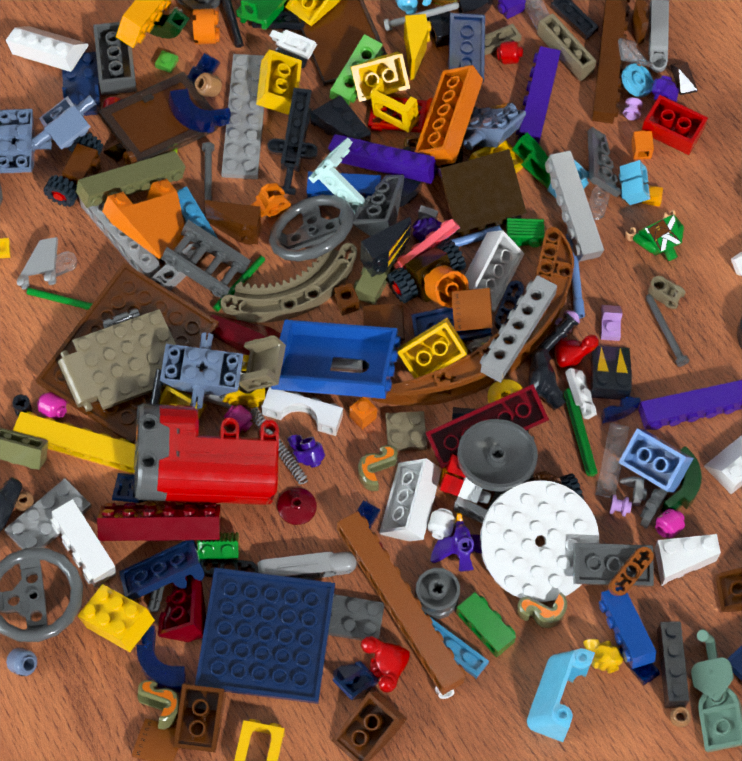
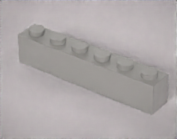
[545,151,604,262]

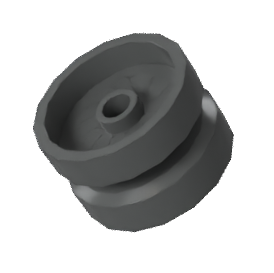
[415,568,460,619]

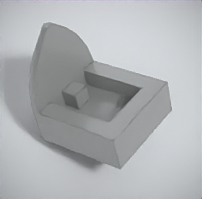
[619,476,647,507]

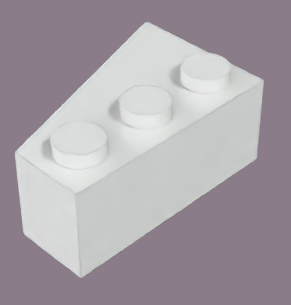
[654,534,721,586]

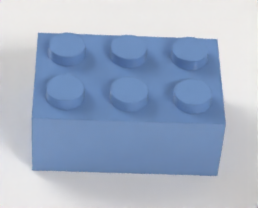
[618,428,694,493]

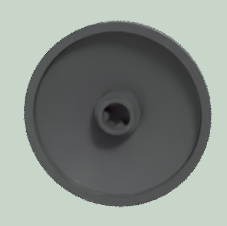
[457,419,538,491]

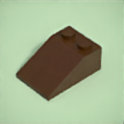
[205,200,261,245]
[715,567,742,612]
[173,684,226,753]
[331,692,407,761]

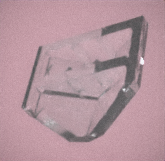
[618,38,653,67]

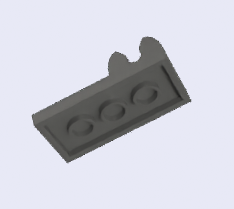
[573,543,654,587]

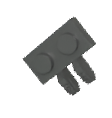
[640,488,667,529]

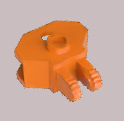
[251,183,291,218]

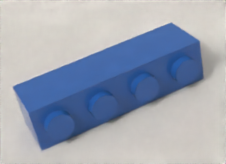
[307,171,381,199]
[599,586,656,669]

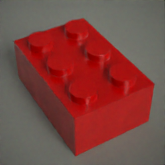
[642,95,708,155]

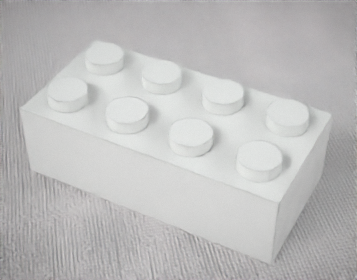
[50,499,116,588]

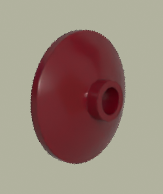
[277,488,317,525]

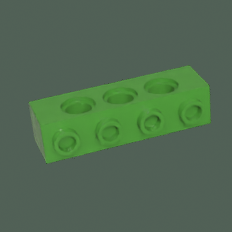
[329,34,384,105]

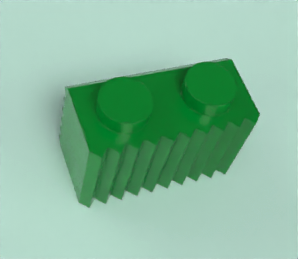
[506,218,545,248]
[198,532,239,559]

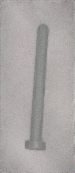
[384,2,459,31]

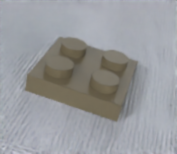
[385,411,427,451]

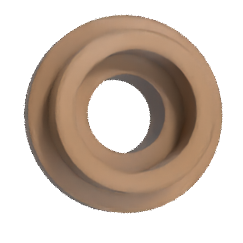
[15,492,34,511]
[670,706,691,727]

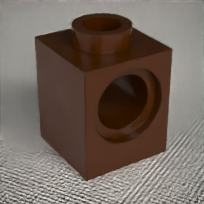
[334,283,360,316]

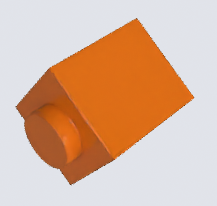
[631,130,654,159]
[349,397,377,430]

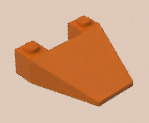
[102,179,189,259]

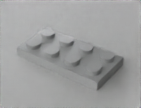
[4,478,92,549]

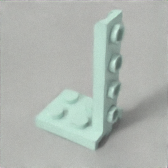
[309,138,366,214]

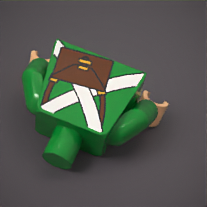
[625,210,684,262]

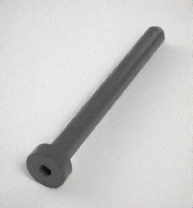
[202,142,215,215]
[646,294,689,367]

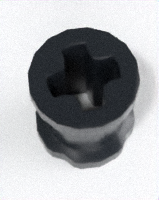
[12,394,32,417]

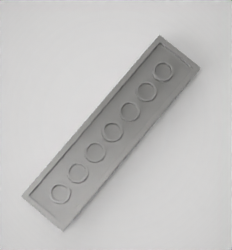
[221,54,264,179]

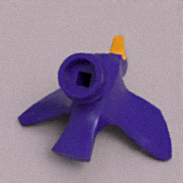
[430,513,482,572]

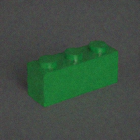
[456,592,516,658]

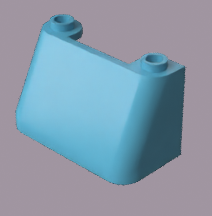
[527,648,595,742]

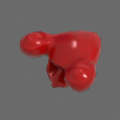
[555,334,599,368]
[361,636,410,693]

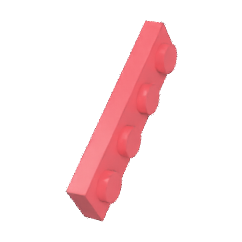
[393,219,460,270]

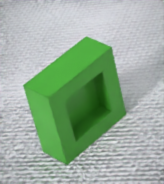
[155,50,179,73]

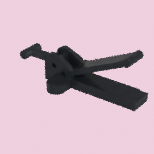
[267,88,318,195]

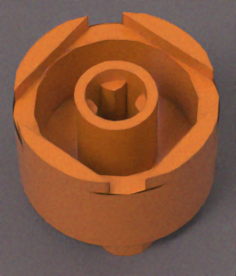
[193,8,220,45]
[424,265,469,308]

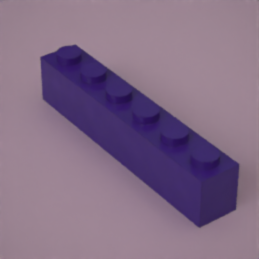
[516,46,561,144]
[328,134,438,184]
[638,380,742,430]

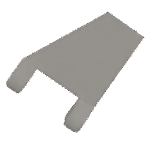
[17,237,58,290]

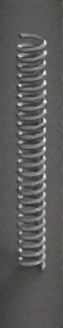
[248,407,308,484]

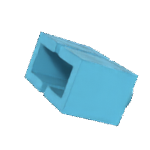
[619,160,650,205]

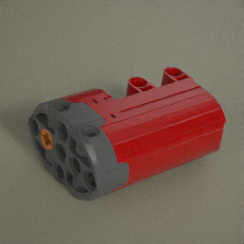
[134,404,279,505]

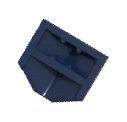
[112,473,149,503]
[332,661,379,700]

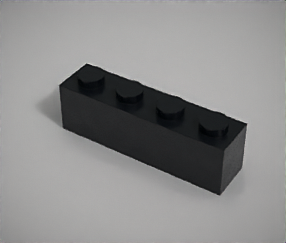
[657,621,689,708]

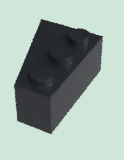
[311,95,371,142]

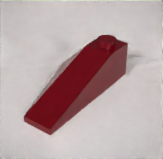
[210,314,281,355]
[158,575,206,642]

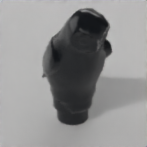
[529,348,566,411]
[0,477,23,532]

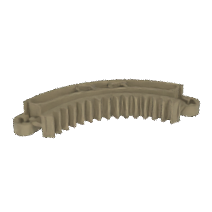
[221,243,357,323]

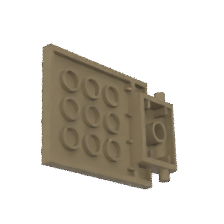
[58,309,176,412]

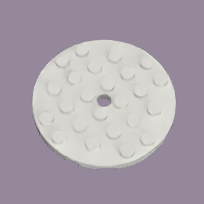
[480,481,599,602]

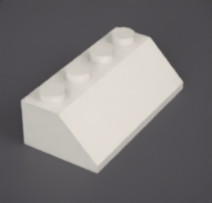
[6,26,88,72]
[465,230,525,312]
[704,435,742,494]
[379,458,442,542]

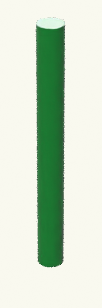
[212,255,265,312]
[27,287,93,310]

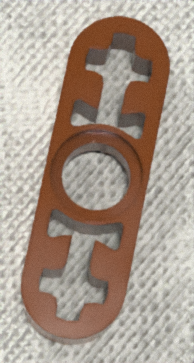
[608,547,654,596]

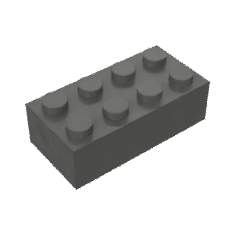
[93,22,137,95]

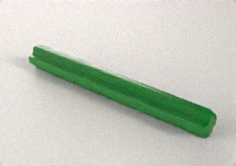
[564,388,598,477]

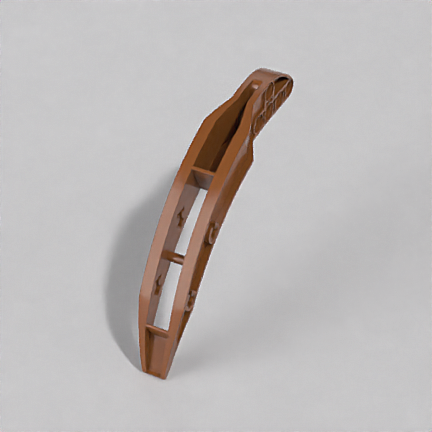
[371,227,574,406]

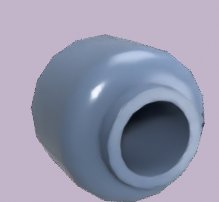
[6,647,38,676]

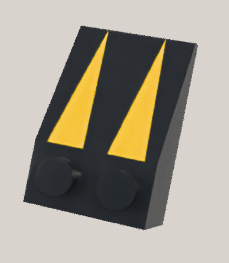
[360,217,412,277]
[590,346,632,401]

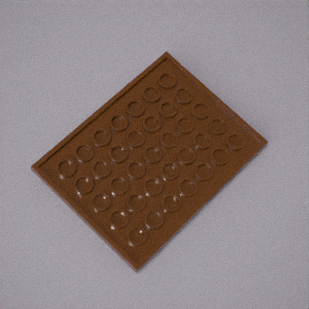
[35,262,219,444]

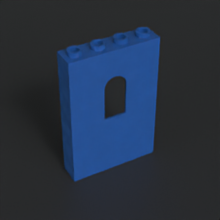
[271,320,401,399]

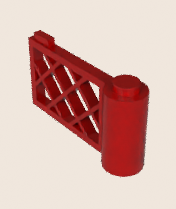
[368,97,433,133]

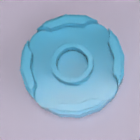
[621,63,653,98]

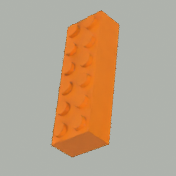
[415,65,483,166]

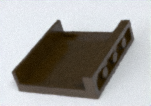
[436,149,527,236]

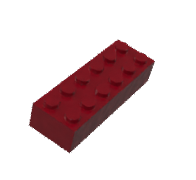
[425,384,549,469]
[97,502,221,541]

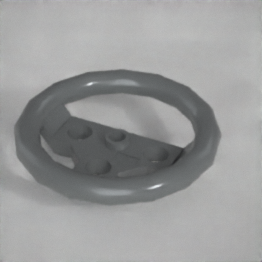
[269,194,354,262]
[0,548,83,642]

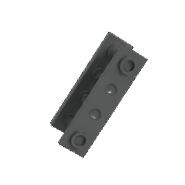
[161,220,251,298]

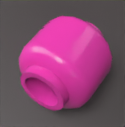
[37,392,67,420]
[224,405,253,433]
[655,509,685,538]

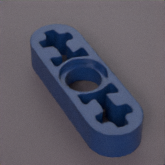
[495,281,524,330]

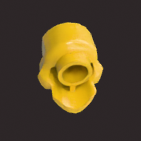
[583,639,623,673]

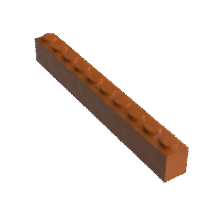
[336,511,466,695]

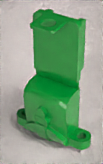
[236,0,287,30]

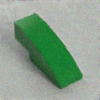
[512,132,551,189]

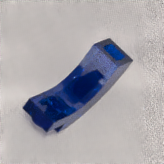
[168,89,231,133]
[137,626,186,692]

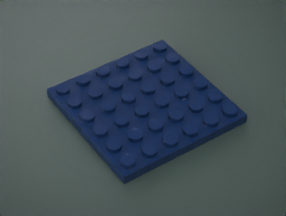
[195,568,335,704]

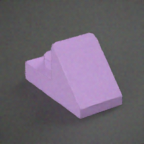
[601,305,623,341]

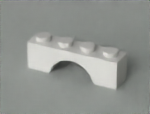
[262,387,343,436]

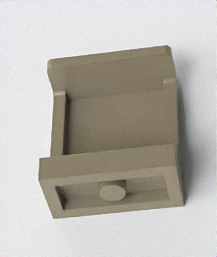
[239,336,286,392]

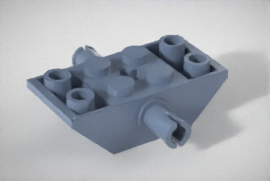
[32,95,96,150]
[463,103,526,150]
[0,109,52,173]
[160,332,243,409]

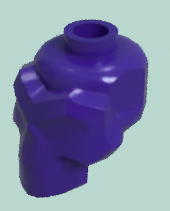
[651,76,679,103]
[412,217,450,242]
[288,435,325,468]

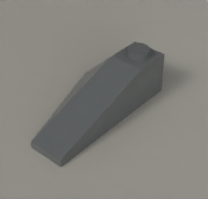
[353,175,404,236]

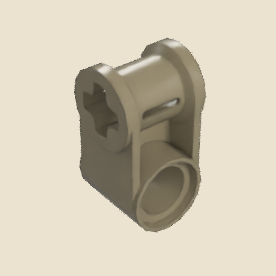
[648,276,686,309]

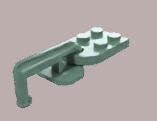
[691,629,742,752]

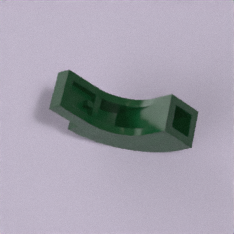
[147,8,190,39]
[661,446,702,512]

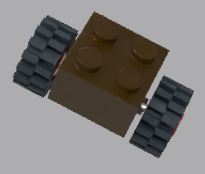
[387,239,466,304]

